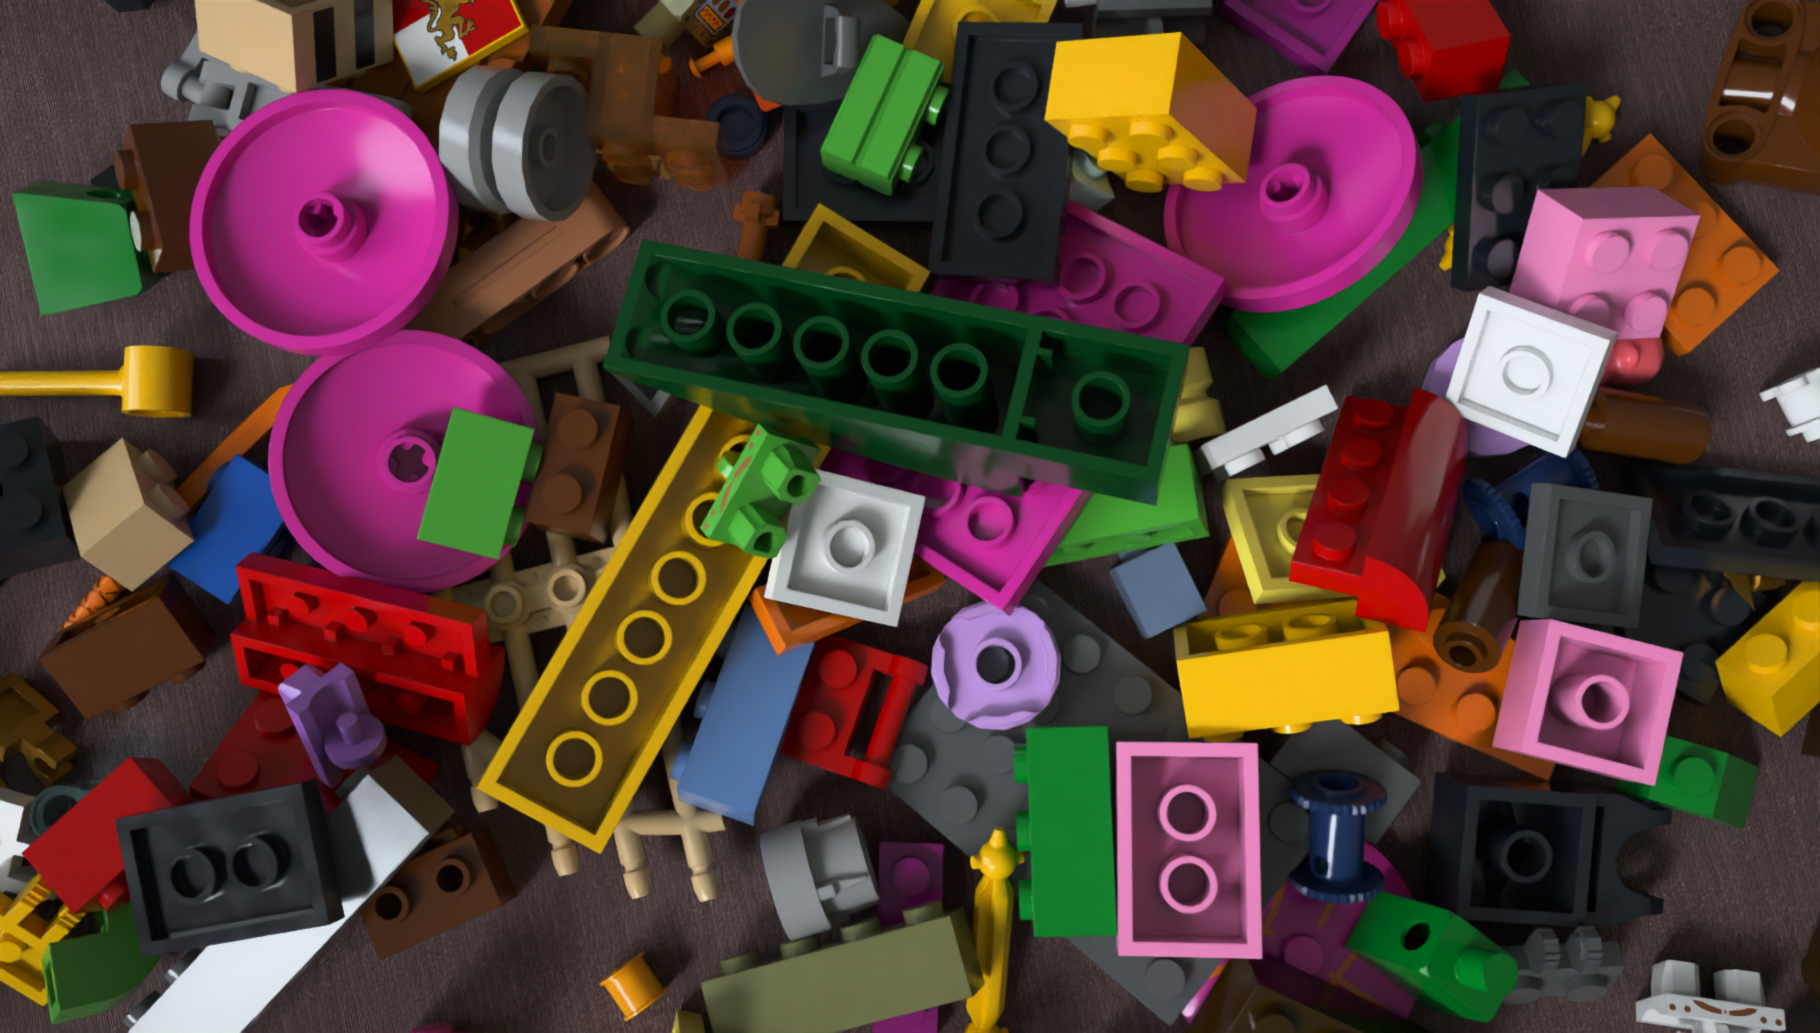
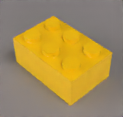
[1044,32,1257,193]
[1173,596,1400,743]

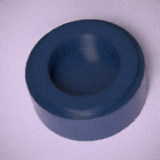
[704,94,768,161]

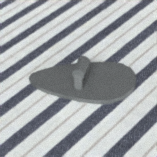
[731,0,911,106]

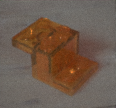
[528,24,733,191]

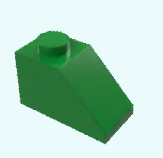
[1614,735,1759,829]

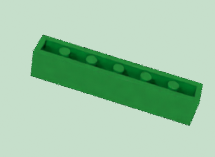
[1219,68,1530,382]

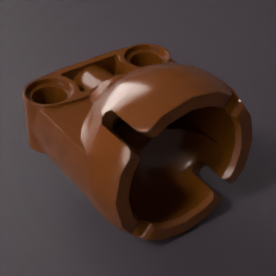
[1699,0,1820,196]

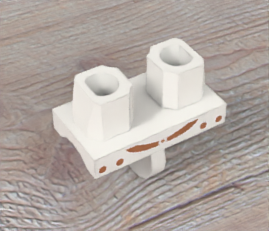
[1635,960,1786,1033]

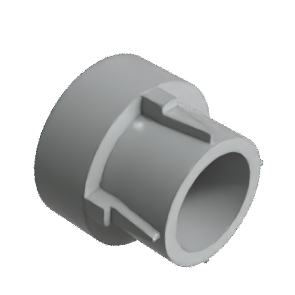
[760,814,880,941]

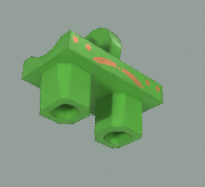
[700,423,821,559]

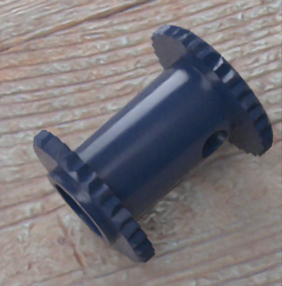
[1462,446,1600,550]
[1288,770,1387,904]

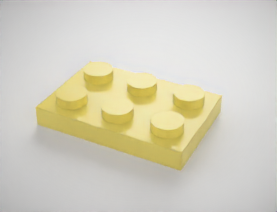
[1219,474,1446,604]

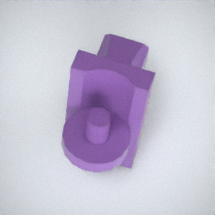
[277,662,388,789]

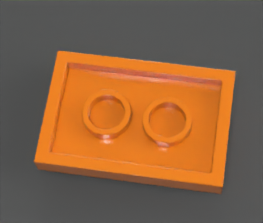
[1587,133,1780,357]

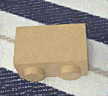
[62,437,194,592]

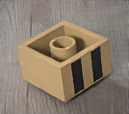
[195,0,394,94]

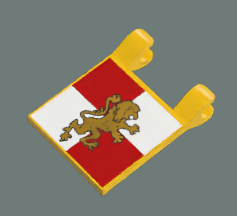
[392,0,530,94]

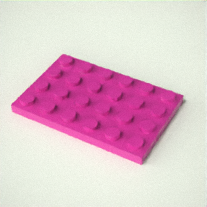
[819,199,1229,617]

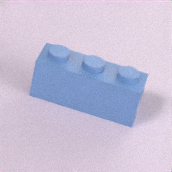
[670,604,818,826]

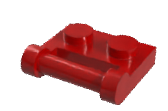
[779,634,929,791]

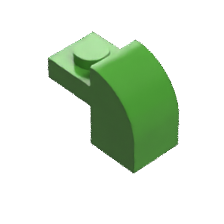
[41,900,161,1025]

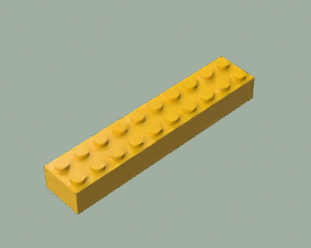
[476,203,931,854]

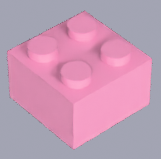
[1509,186,1701,340]
[1492,619,1684,786]

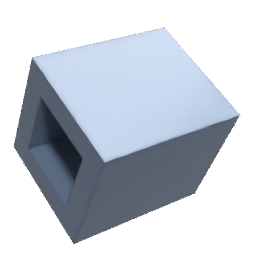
[1109,543,1207,639]

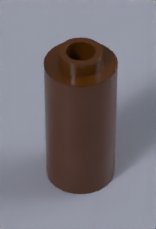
[1576,386,1711,464]
[1433,541,1524,673]

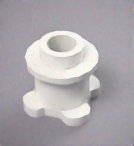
[1759,367,1820,442]

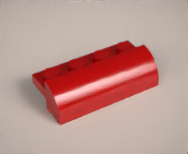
[1289,388,1470,633]
[230,552,505,746]

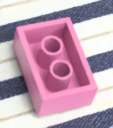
[1115,742,1262,959]

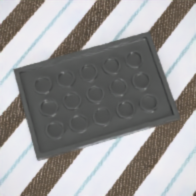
[888,578,1310,1026]

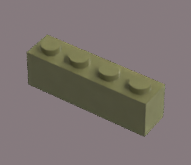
[700,900,985,1033]

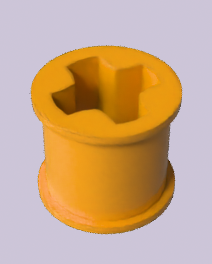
[599,951,668,1021]

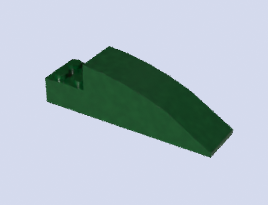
[603,239,1190,506]

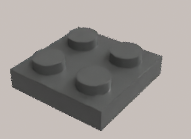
[1517,483,1653,629]

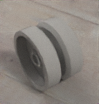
[439,65,598,222]

